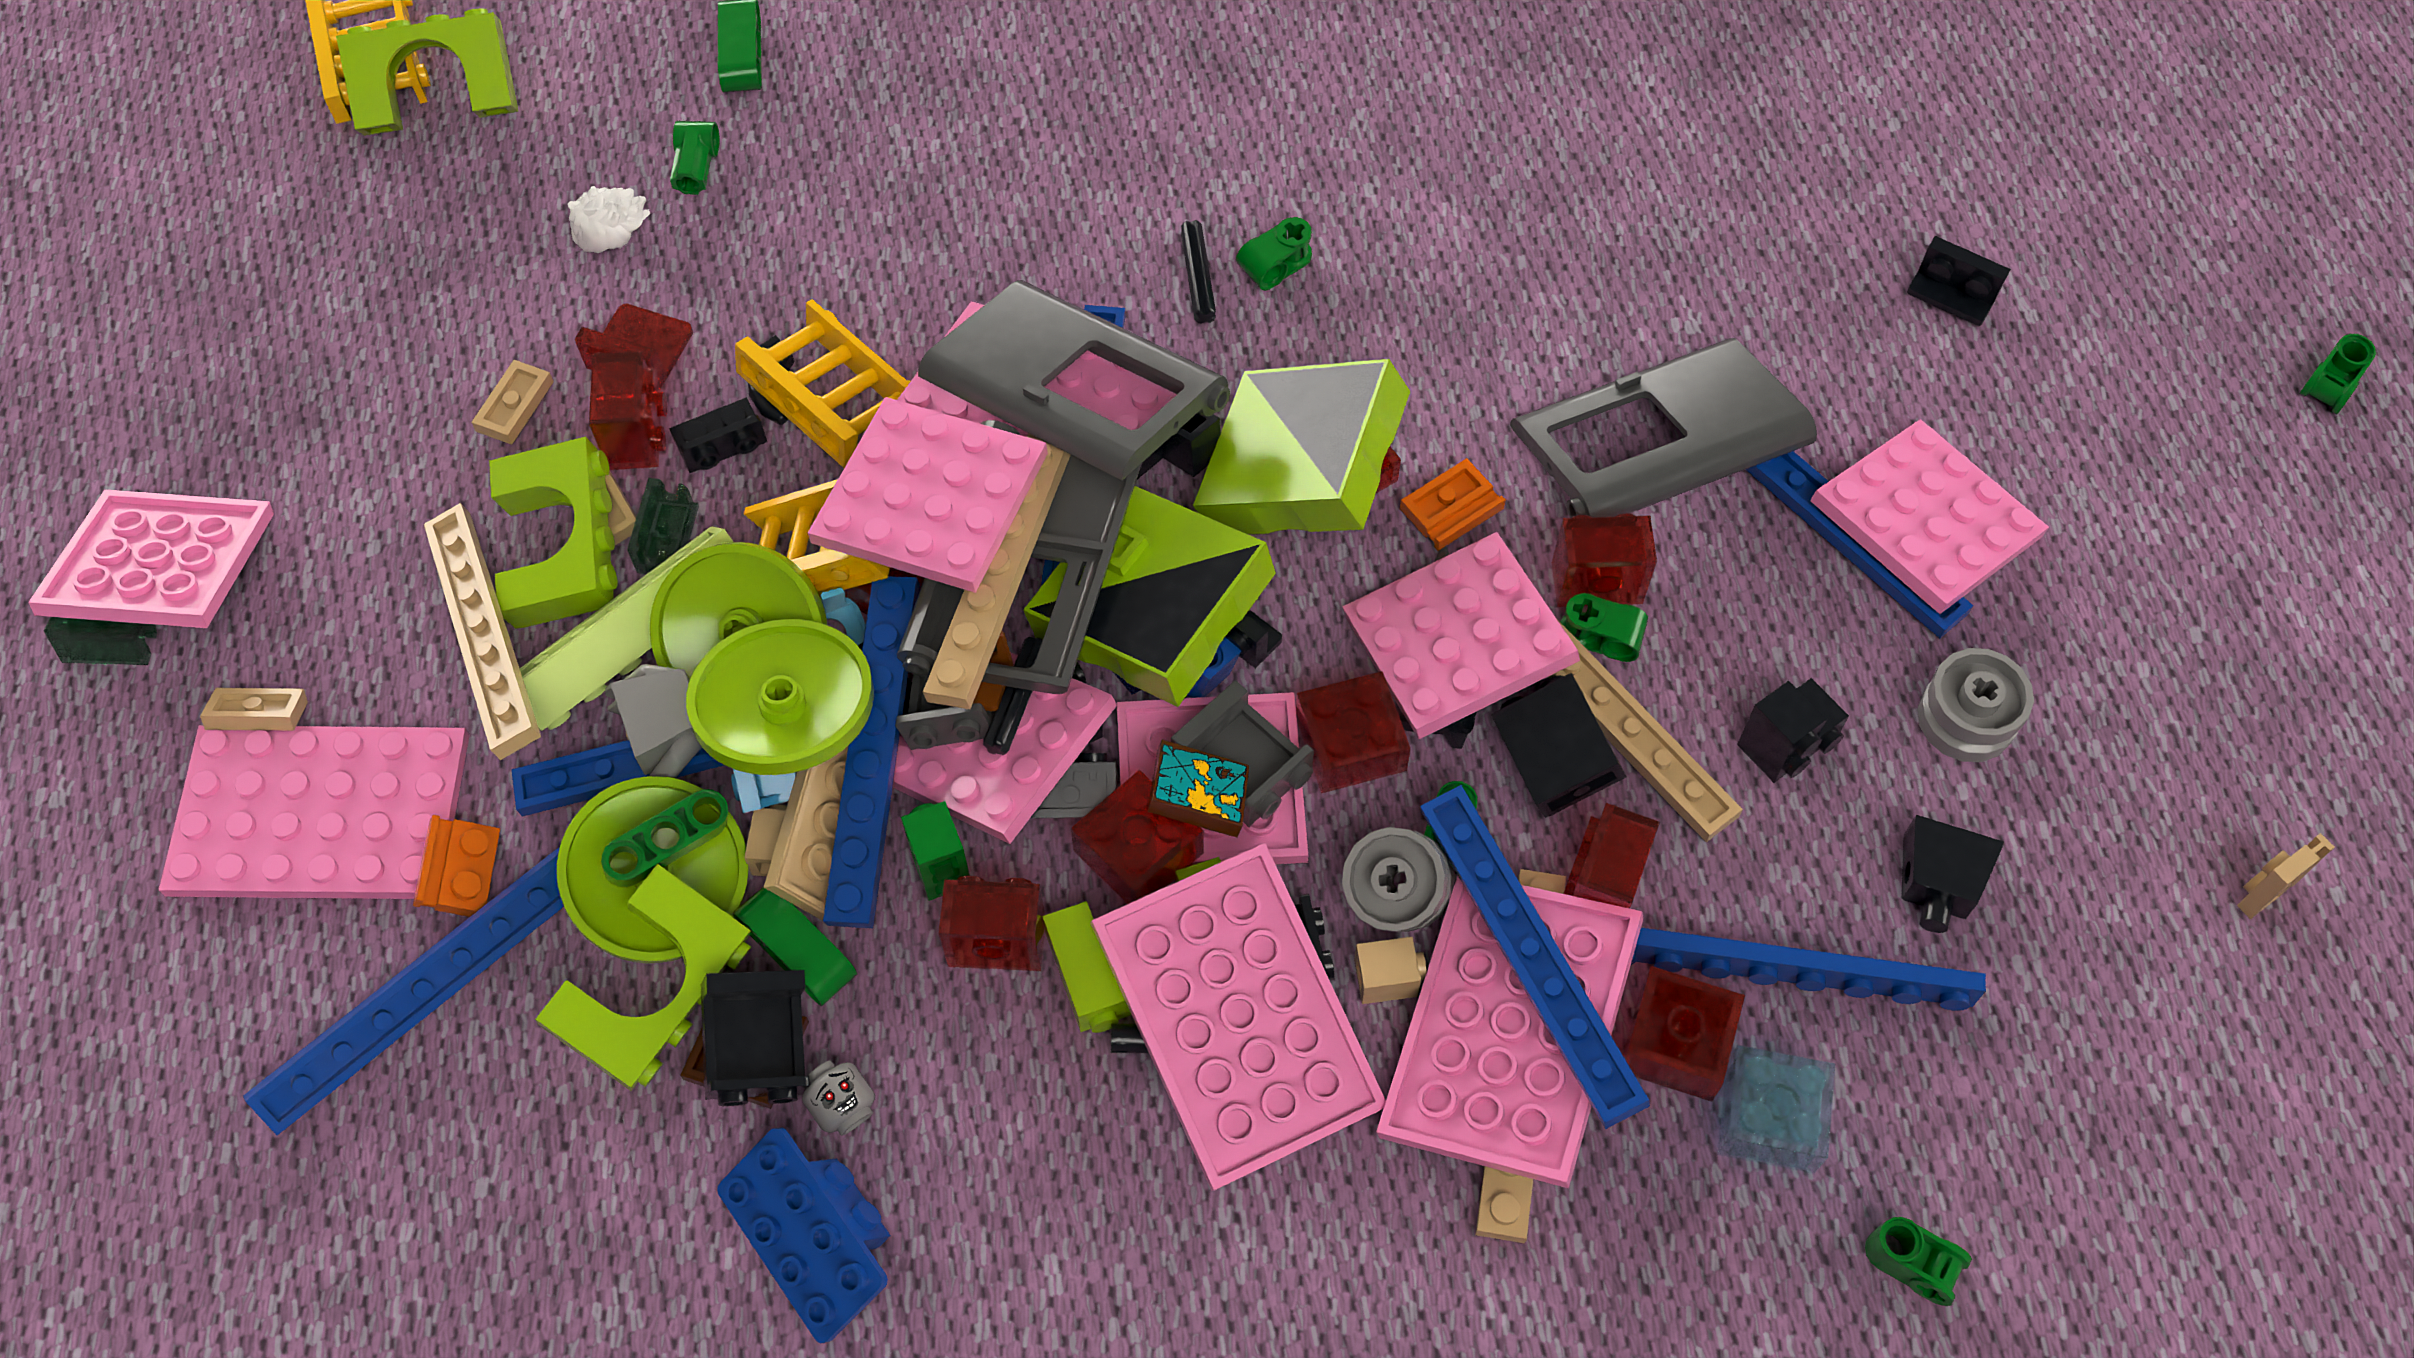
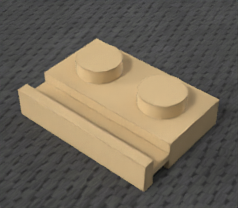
[2237,833,2335,919]

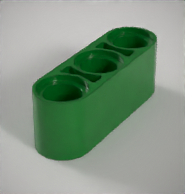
[718,0,762,92]
[601,789,728,887]
[732,886,857,1006]

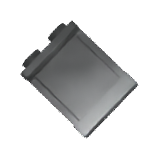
[895,646,997,750]
[1171,680,1314,827]

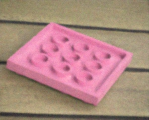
[808,397,1048,593]
[1810,419,2049,614]
[28,490,274,628]
[1342,532,1580,739]
[893,652,1117,844]
[1117,692,1308,873]

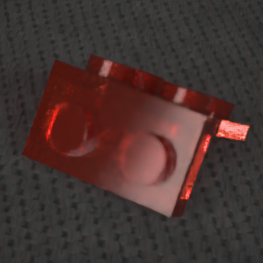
[574,304,693,391]

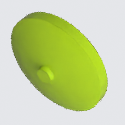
[650,542,827,681]
[686,619,874,775]
[557,776,748,963]

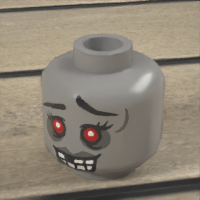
[802,1060,875,1136]

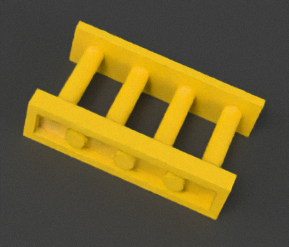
[305,0,431,124]
[735,299,911,468]
[744,479,890,596]

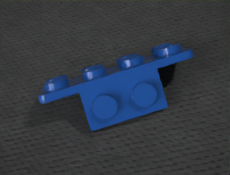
[717,1127,891,1343]

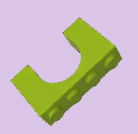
[336,8,518,136]
[489,436,618,629]
[1042,857,1221,1033]
[535,864,751,1091]

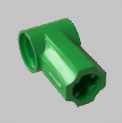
[670,121,720,195]

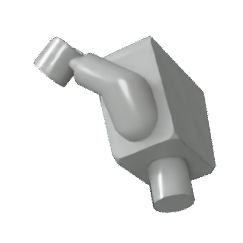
[605,664,702,779]

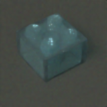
[1717,1045,1836,1174]

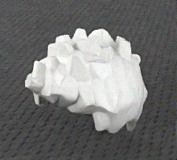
[568,186,650,253]

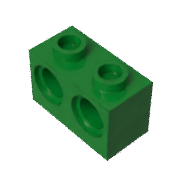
[901,801,972,901]

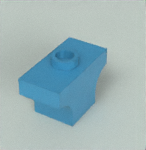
[731,769,797,813]

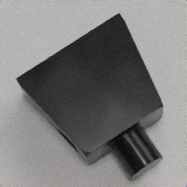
[1901,815,2004,933]

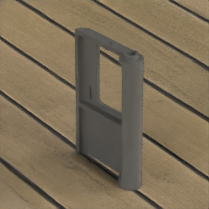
[918,280,1230,480]
[1510,338,1817,530]
[897,420,1142,694]

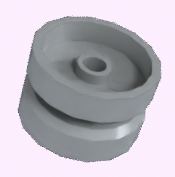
[1917,648,2034,762]
[1342,827,1455,932]

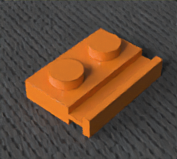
[1400,458,1506,551]
[413,815,500,917]

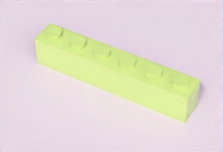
[520,526,733,731]

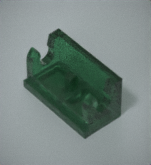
[627,478,699,574]
[44,617,157,665]

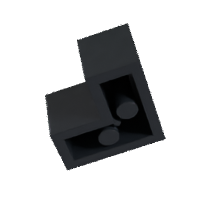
[1137,412,1221,479]
[1737,678,1849,783]

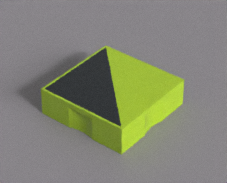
[1193,359,1410,534]
[1023,486,1276,707]

